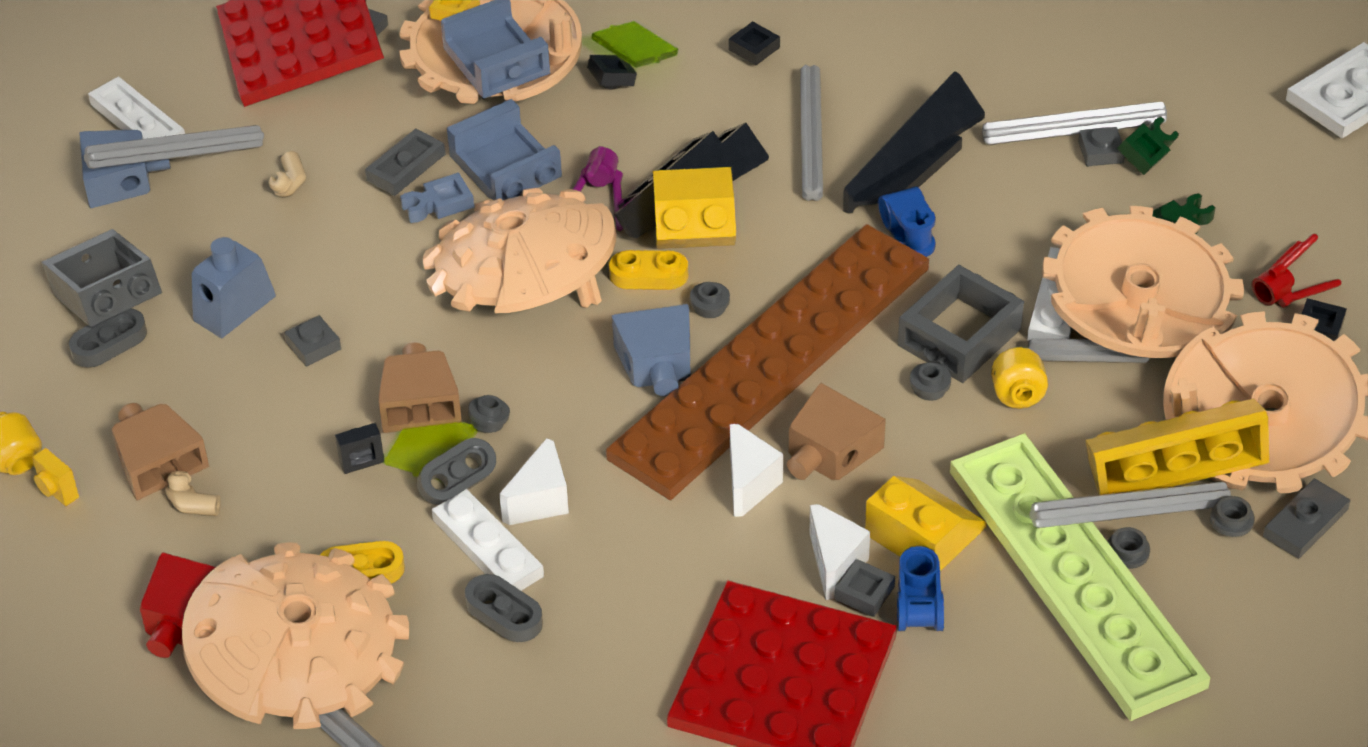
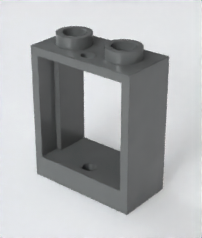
[42,229,162,327]
[898,264,1024,383]

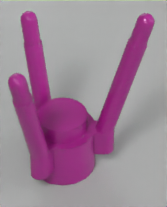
[573,146,623,231]

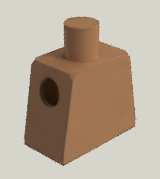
[379,342,462,433]
[787,383,886,480]
[111,403,209,501]

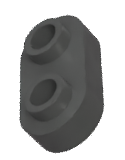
[69,308,147,367]
[417,438,496,505]
[465,574,543,642]

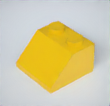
[653,167,736,249]
[865,476,987,571]

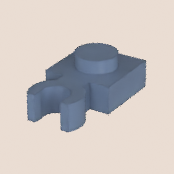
[400,173,474,223]

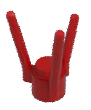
[1251,234,1342,308]

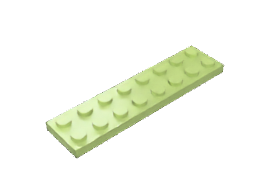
[950,433,1211,721]

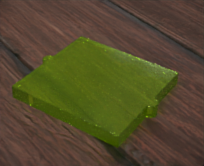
[591,21,678,68]
[384,421,478,480]

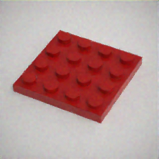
[216,0,384,107]
[667,580,897,747]

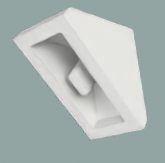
[730,424,783,517]
[500,438,569,525]
[809,504,870,600]

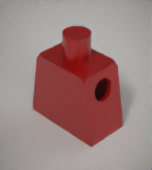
[140,552,216,658]

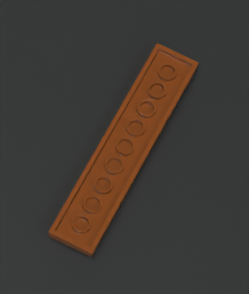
[606,224,929,501]

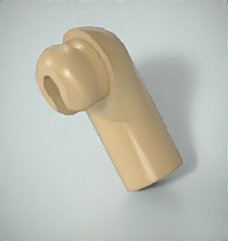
[269,151,306,197]
[165,471,221,516]

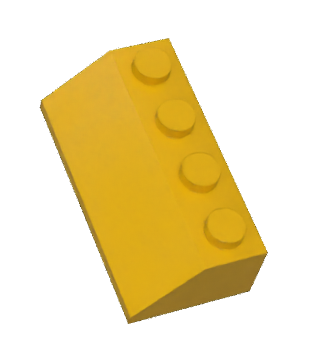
[1086,398,1270,495]

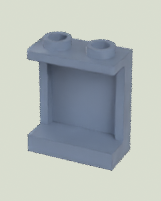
[441,0,550,99]
[447,99,562,201]

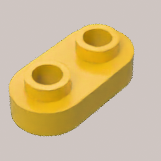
[609,250,689,290]
[320,541,405,584]

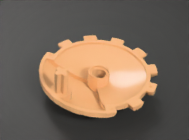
[399,0,582,104]
[423,188,617,313]
[1042,206,1244,358]
[1163,311,1368,493]
[182,542,409,729]

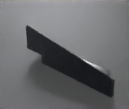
[843,71,985,214]
[614,122,769,238]

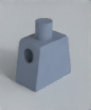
[79,130,171,208]
[192,237,276,339]
[612,304,691,396]

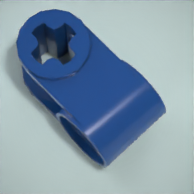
[878,186,936,257]
[897,546,944,631]

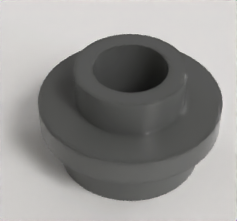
[690,282,730,318]
[910,362,951,401]
[468,395,510,433]
[1210,496,1255,537]
[1107,527,1150,569]

